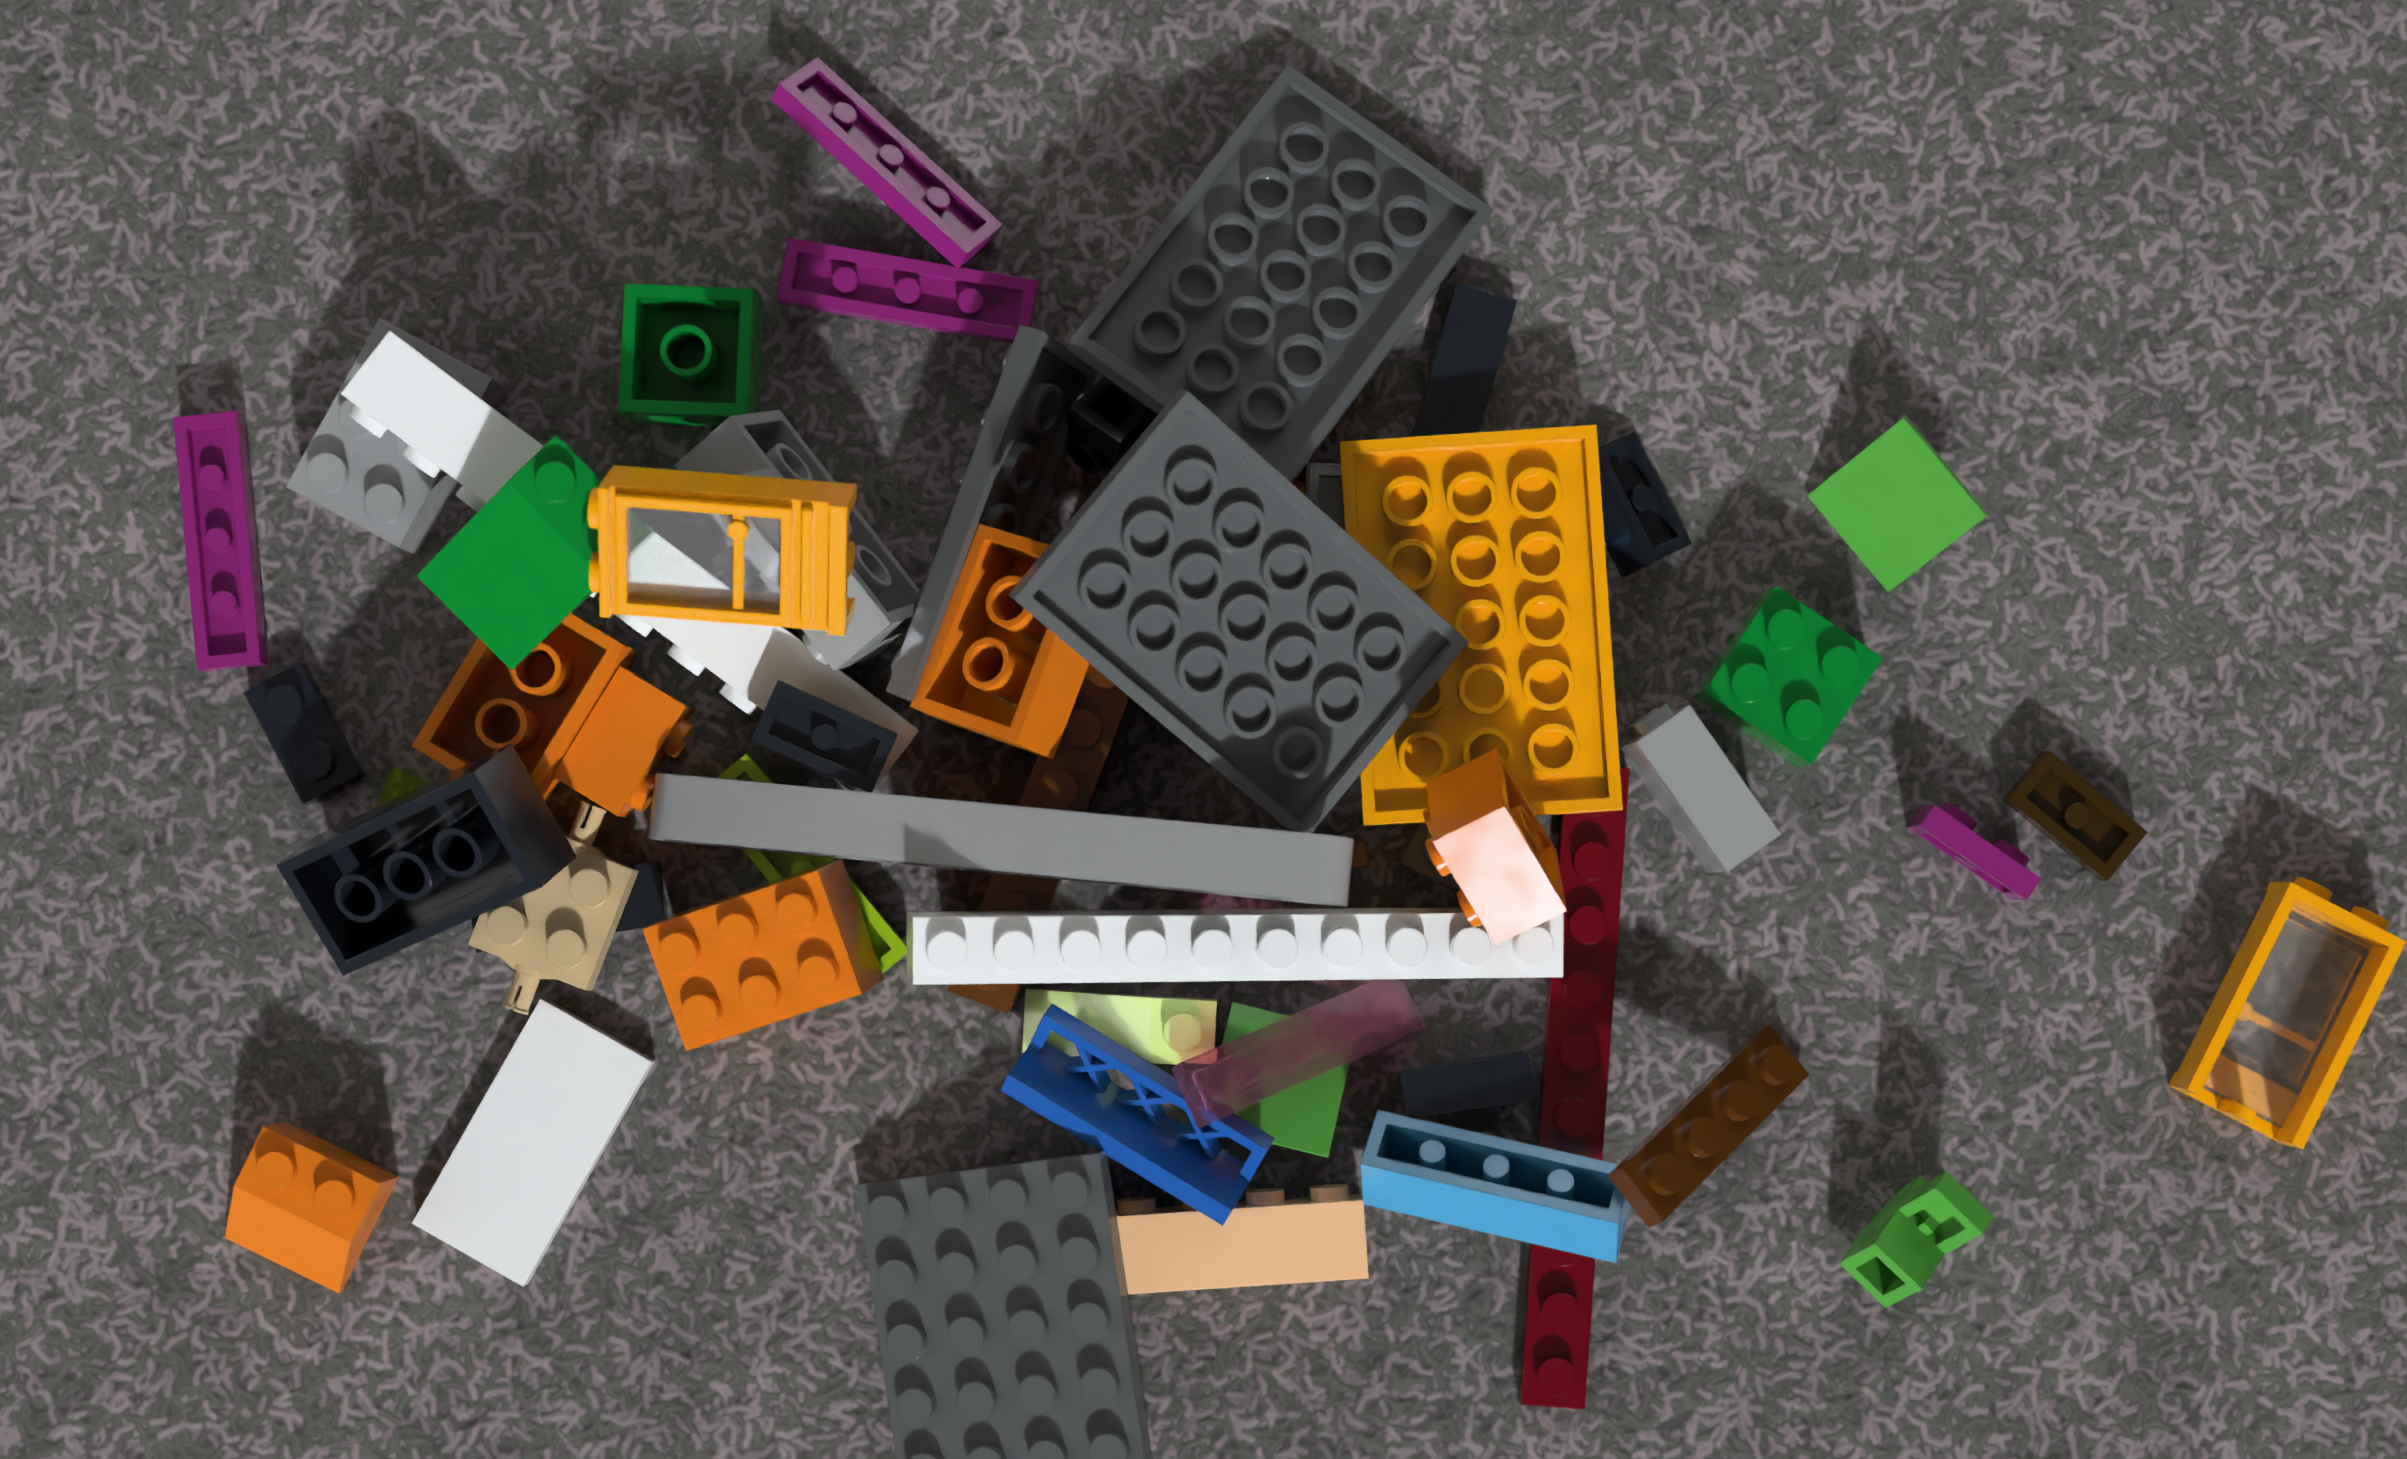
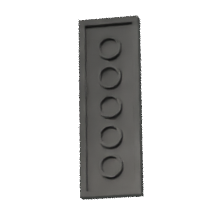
[886,325,1098,702]

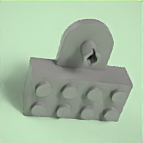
[675,410,920,671]

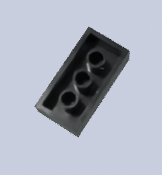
[276,744,577,976]

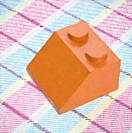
[225,1121,399,1294]

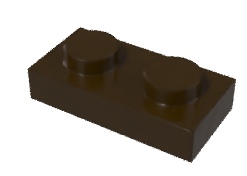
[2002,750,2148,881]

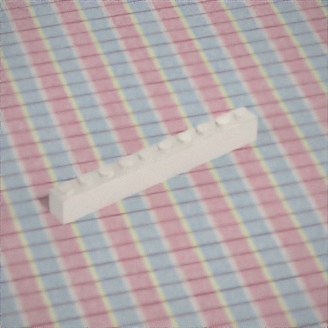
[341,331,919,792]
[906,908,1564,985]

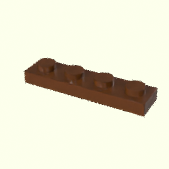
[1607,1024,1809,1228]

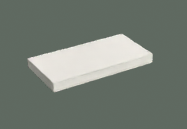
[412,998,655,1287]

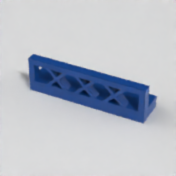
[1001,1003,1275,1226]

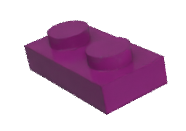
[1907,802,2041,900]

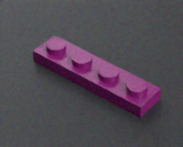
[771,57,1003,269]
[777,238,1039,344]
[173,410,268,672]

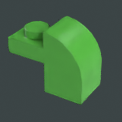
[1839,1171,1994,1308]

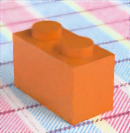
[552,666,695,818]

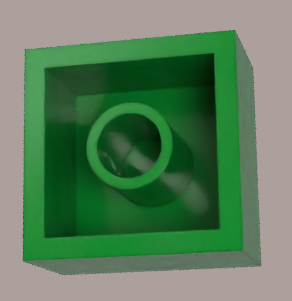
[618,284,764,427]
[1692,586,1883,768]

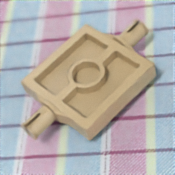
[468,801,639,1015]

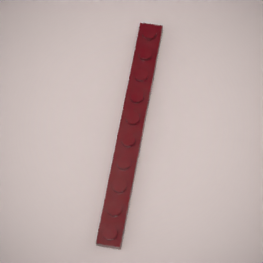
[1518,767,1630,1410]

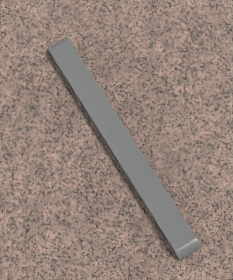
[648,773,1354,906]

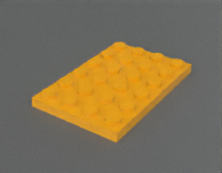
[1340,425,1623,826]

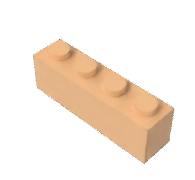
[1116,1184,1369,1294]

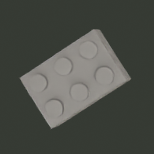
[286,318,508,555]

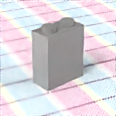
[1619,703,1781,873]

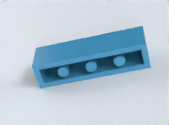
[1360,1110,1631,1263]

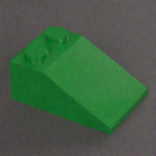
[417,435,655,670]

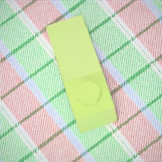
[1022,988,1217,1067]

